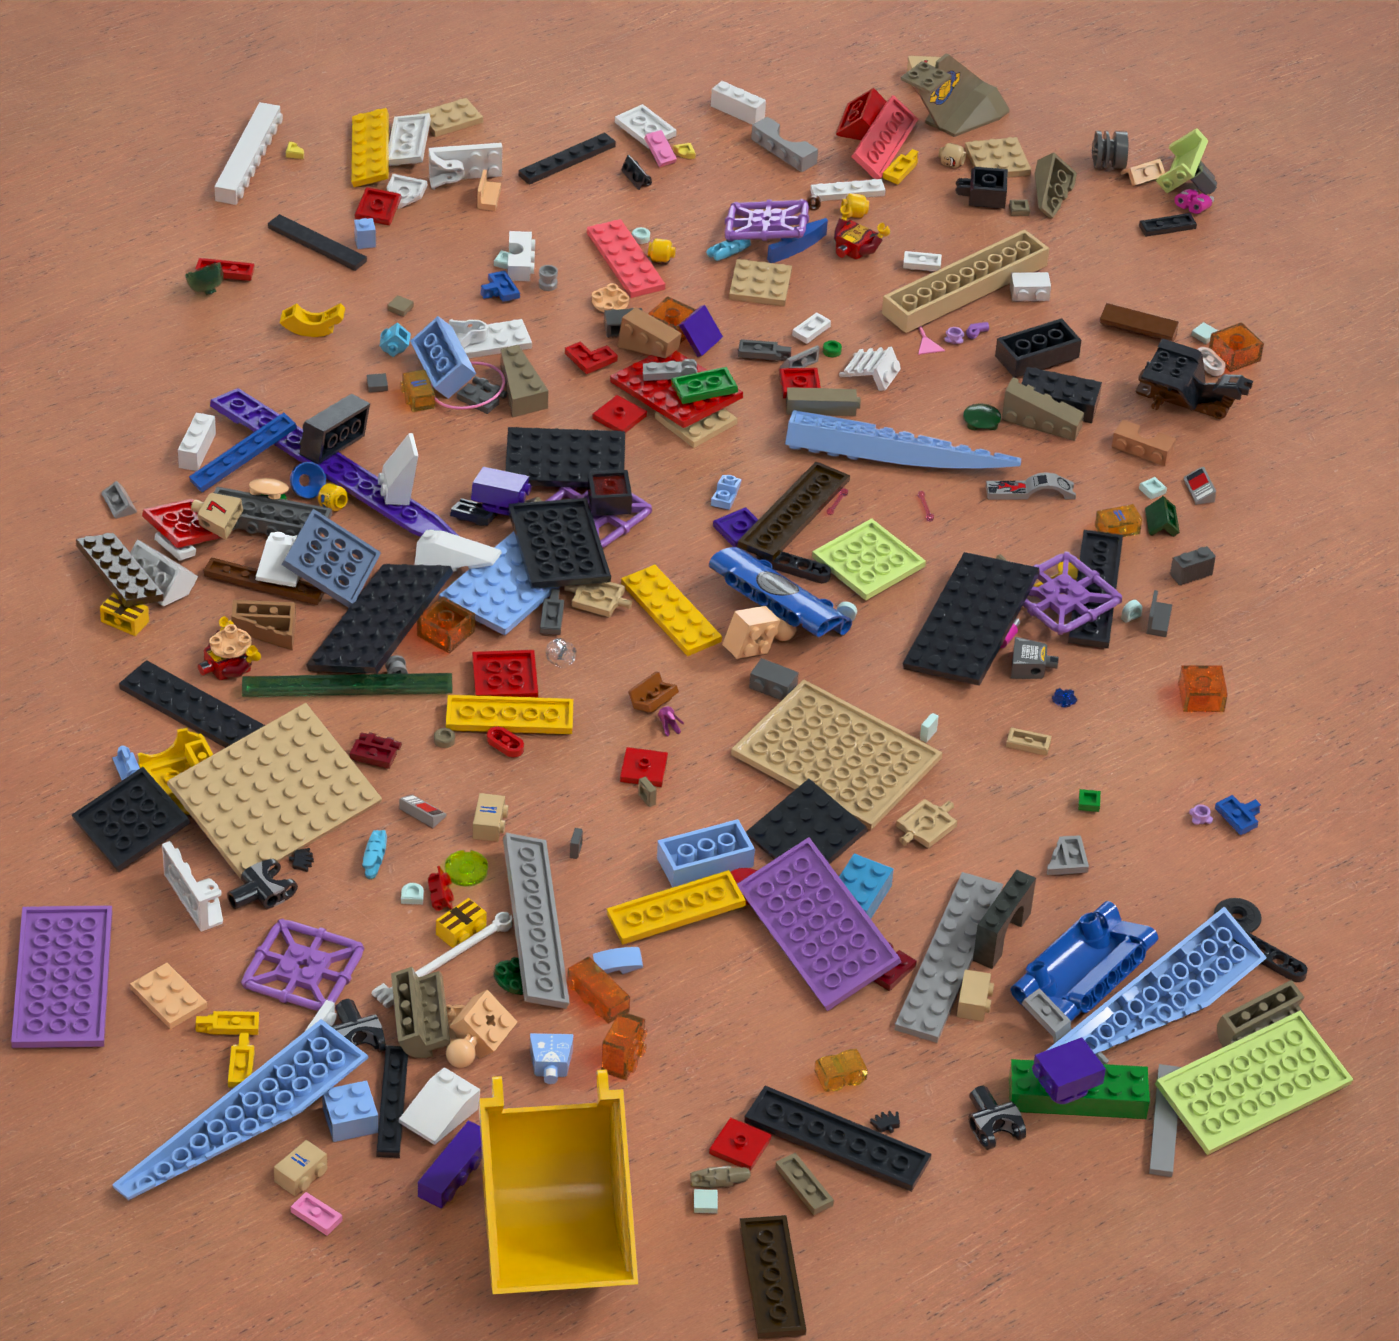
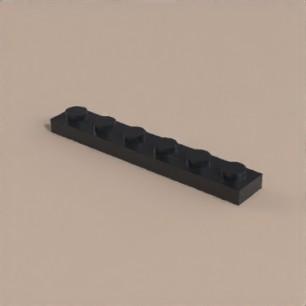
[518,132,616,185]

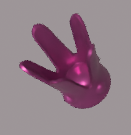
[658,706,684,737]

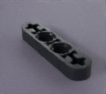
[756,551,831,584]
[1232,930,1308,982]

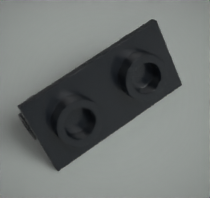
[621,155,652,190]

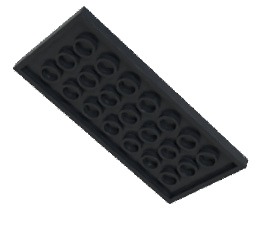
[903,552,1040,686]
[306,564,453,674]

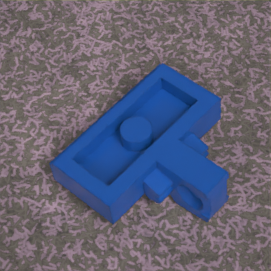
[481,271,520,302]
[1215,795,1261,836]

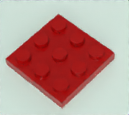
[142,499,222,548]
[472,650,538,698]

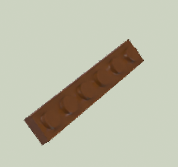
[203,557,325,605]

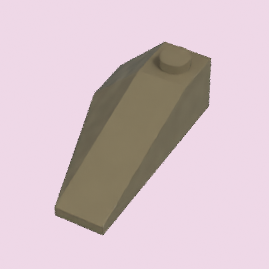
[1035,153,1077,219]

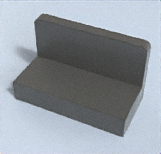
[1146,590,1172,637]

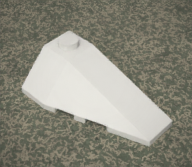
[415,530,502,571]
[130,540,198,606]

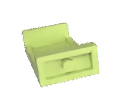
[1156,128,1208,193]

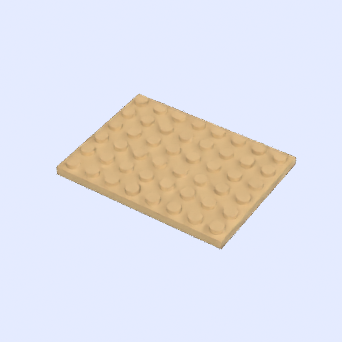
[731,680,942,830]
[167,703,382,882]

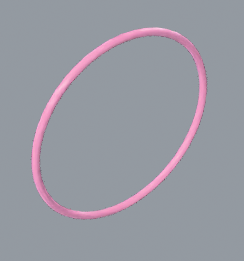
[430,362,505,410]

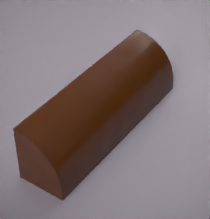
[1100,303,1179,342]

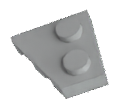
[1047,835,1089,875]

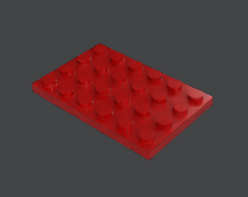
[610,351,743,428]

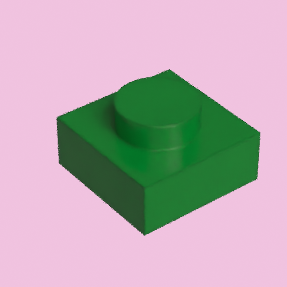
[1078,789,1101,812]

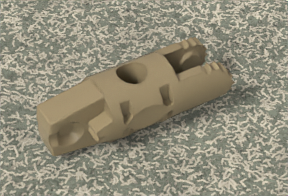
[690,1165,751,1188]

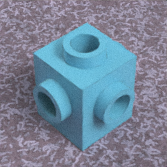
[379,322,411,357]

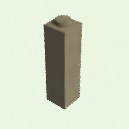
[786,388,861,416]

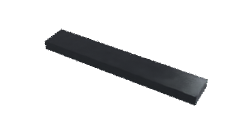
[268,214,367,271]
[376,1045,408,1158]

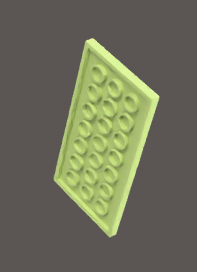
[1155,1010,1353,1155]

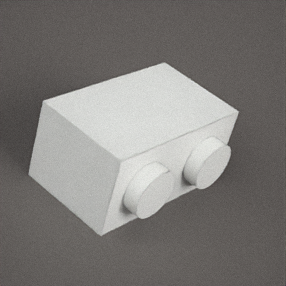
[1010,272,1051,301]

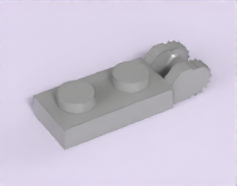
[643,359,697,381]

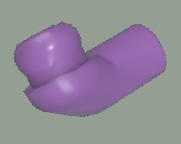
[966,322,989,339]

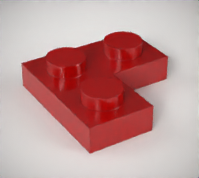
[565,341,618,374]

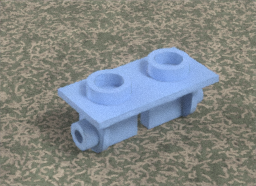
[112,746,140,780]

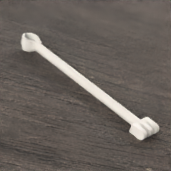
[371,912,512,1008]

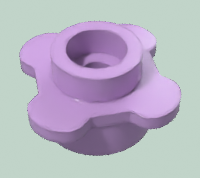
[945,327,964,344]
[1189,805,1213,825]

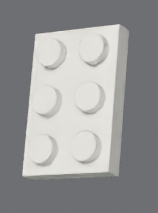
[615,104,677,149]

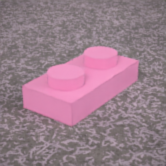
[644,130,677,167]
[291,1192,342,1235]

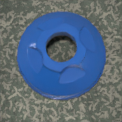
[290,462,326,498]

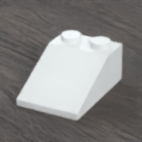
[378,433,418,505]
[255,532,309,587]
[399,1067,480,1145]

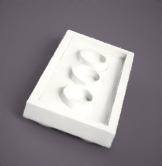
[389,113,431,166]

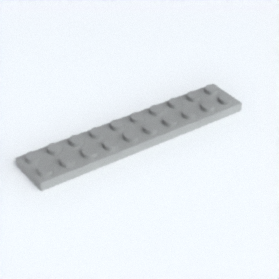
[503,833,570,1009]
[895,872,1004,1043]

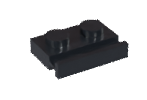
[450,498,498,526]

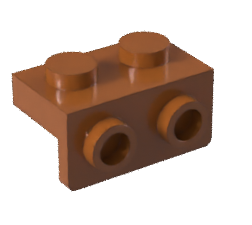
[628,672,679,713]

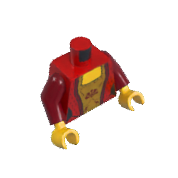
[834,205,890,259]
[198,616,261,680]

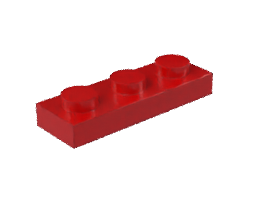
[195,258,255,281]

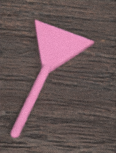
[918,326,945,355]

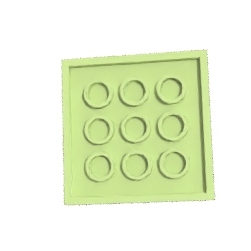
[812,519,926,600]

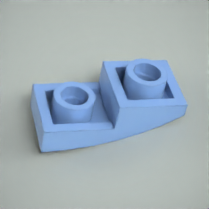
[711,475,742,510]
[593,947,643,976]

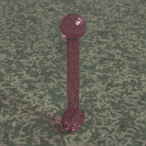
[827,488,848,515]
[918,491,934,522]

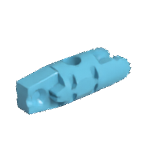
[706,239,751,261]
[362,830,387,880]

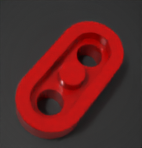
[487,726,524,757]

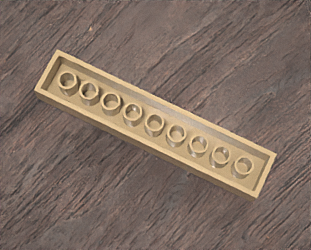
[882,230,1049,333]

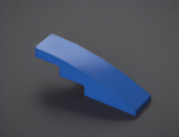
[767,218,828,263]

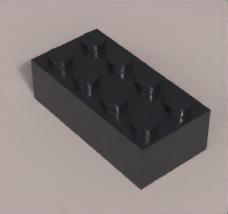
[995,318,1082,378]
[1021,367,1102,423]
[299,394,370,465]

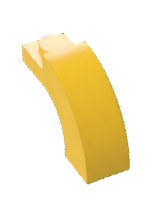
[279,303,345,337]

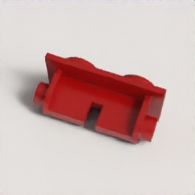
[428,866,454,911]

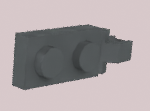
[738,339,792,361]
[540,588,564,635]

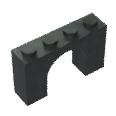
[973,869,1036,969]

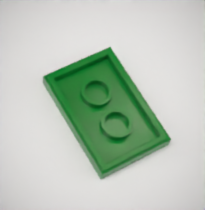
[671,367,738,404]

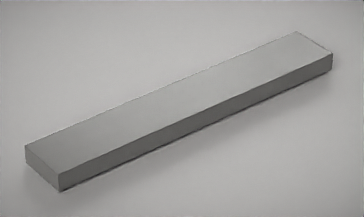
[1149,1064,1182,1177]

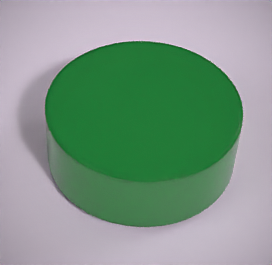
[823,340,842,358]

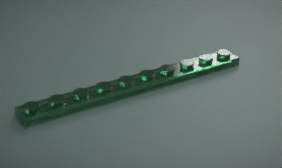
[242,673,452,697]

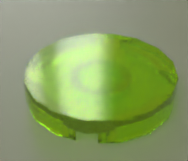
[445,850,488,887]

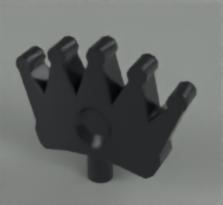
[289,848,314,872]
[870,1111,900,1133]

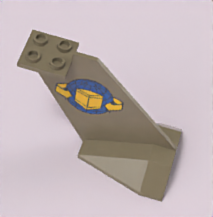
[901,53,1010,137]

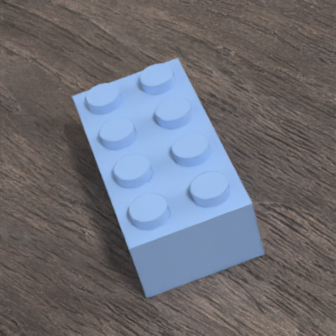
[410,316,476,399]
[657,819,755,887]

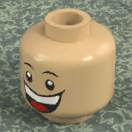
[938,143,966,168]

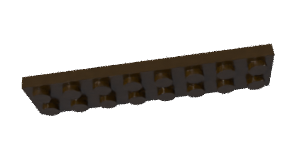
[737,462,850,562]

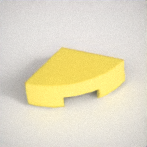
[286,142,304,159]
[673,143,696,159]

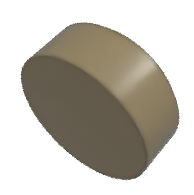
[434,728,455,748]

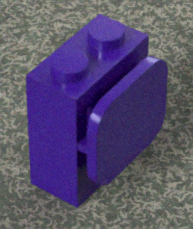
[471,467,531,515]
[1032,1037,1106,1104]

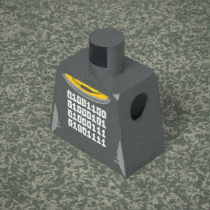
[1011,637,1059,679]

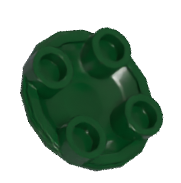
[963,403,1001,430]
[493,957,524,995]

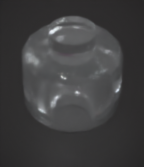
[546,638,576,668]

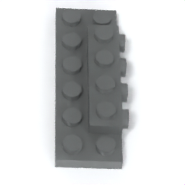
[214,487,332,537]

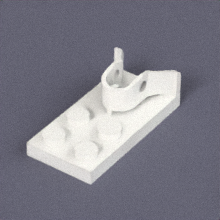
[429,143,502,190]
[449,319,532,358]
[162,841,223,932]

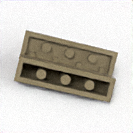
[391,967,450,1058]
[1217,980,1312,1047]

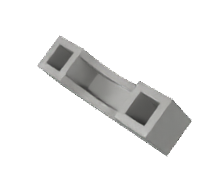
[751,116,818,172]

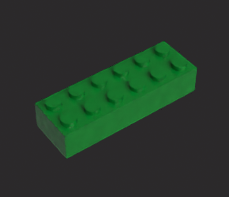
[1009,1059,1150,1119]

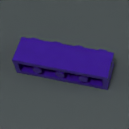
[418,1120,482,1209]

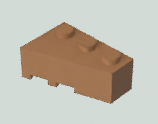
[617,307,682,358]
[231,600,296,650]

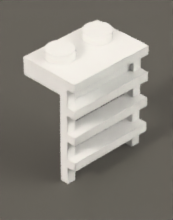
[839,347,901,391]

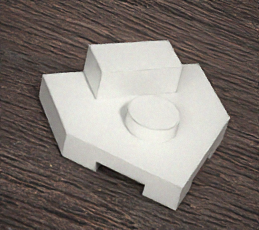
[387,174,428,209]

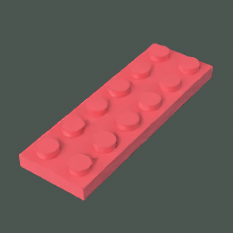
[851,95,918,179]
[587,219,665,298]

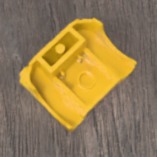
[137,728,213,816]

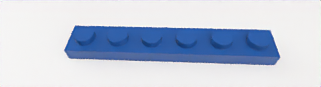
[189,412,297,492]

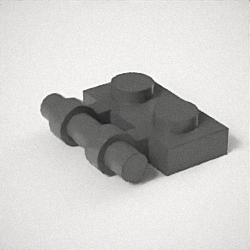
[457,376,508,414]

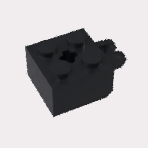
[955,167,1008,209]

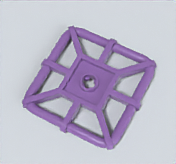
[725,199,809,241]
[545,487,652,548]
[1023,552,1122,635]
[241,919,365,1011]

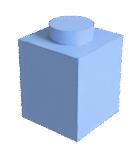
[354,218,376,249]

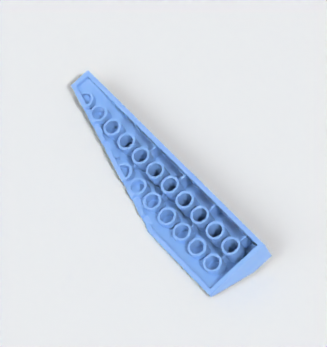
[785,410,1021,468]
[1047,907,1267,1054]
[112,1019,368,1200]

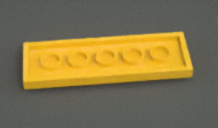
[351,108,389,187]
[621,565,722,657]
[446,695,573,734]
[606,870,746,945]

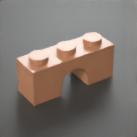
[1112,420,1176,466]

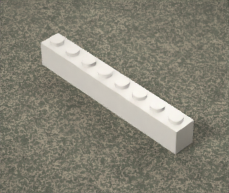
[215,102,283,205]

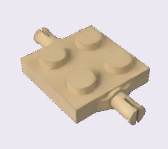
[565,582,632,617]
[896,799,957,849]

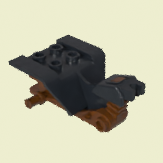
[1136,338,1253,419]

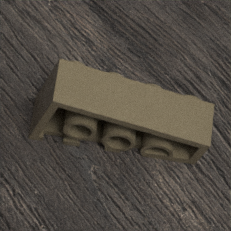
[500,345,548,418]
[1002,377,1084,441]

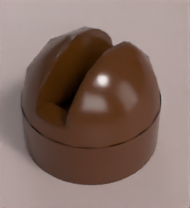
[806,194,821,210]

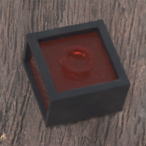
[587,470,632,516]

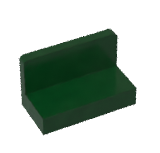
[1145,496,1180,537]

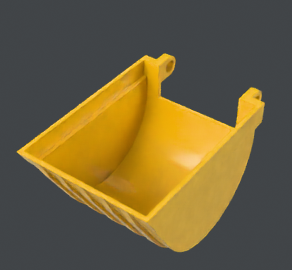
[478,1069,638,1294]

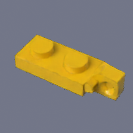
[882,149,919,185]
[195,1011,259,1035]
[228,1033,255,1088]

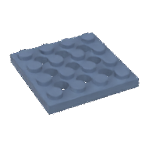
[281,509,381,608]

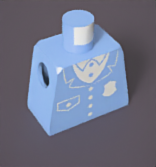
[530,1033,573,1084]

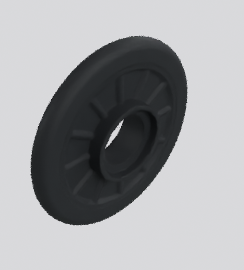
[1214,898,1262,933]

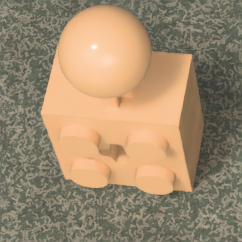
[722,606,796,659]
[446,990,517,1068]

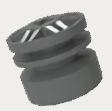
[1091,131,1129,169]

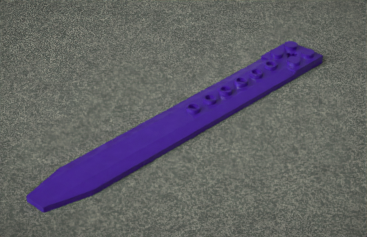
[210,388,459,537]

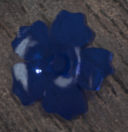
[1052,688,1078,707]

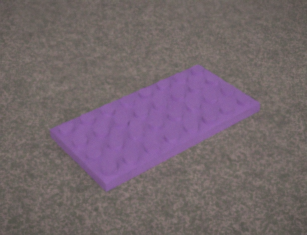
[737,837,901,1011]
[11,906,112,1048]

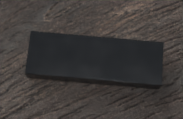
[1139,213,1197,237]

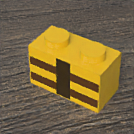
[100,593,149,636]
[436,898,487,948]

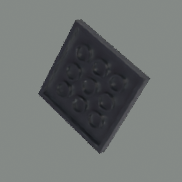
[72,767,190,872]
[746,778,868,864]

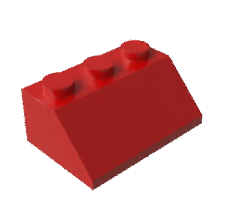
[836,88,887,141]

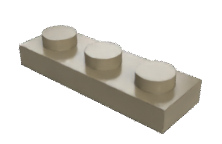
[775,1153,834,1215]

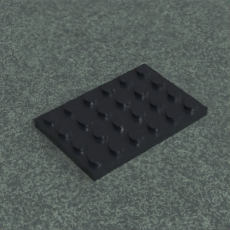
[505,427,625,488]
[508,498,611,589]

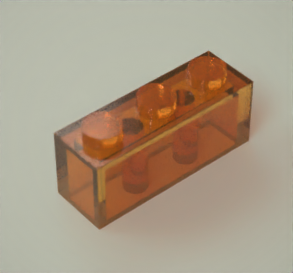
[567,957,630,1024]

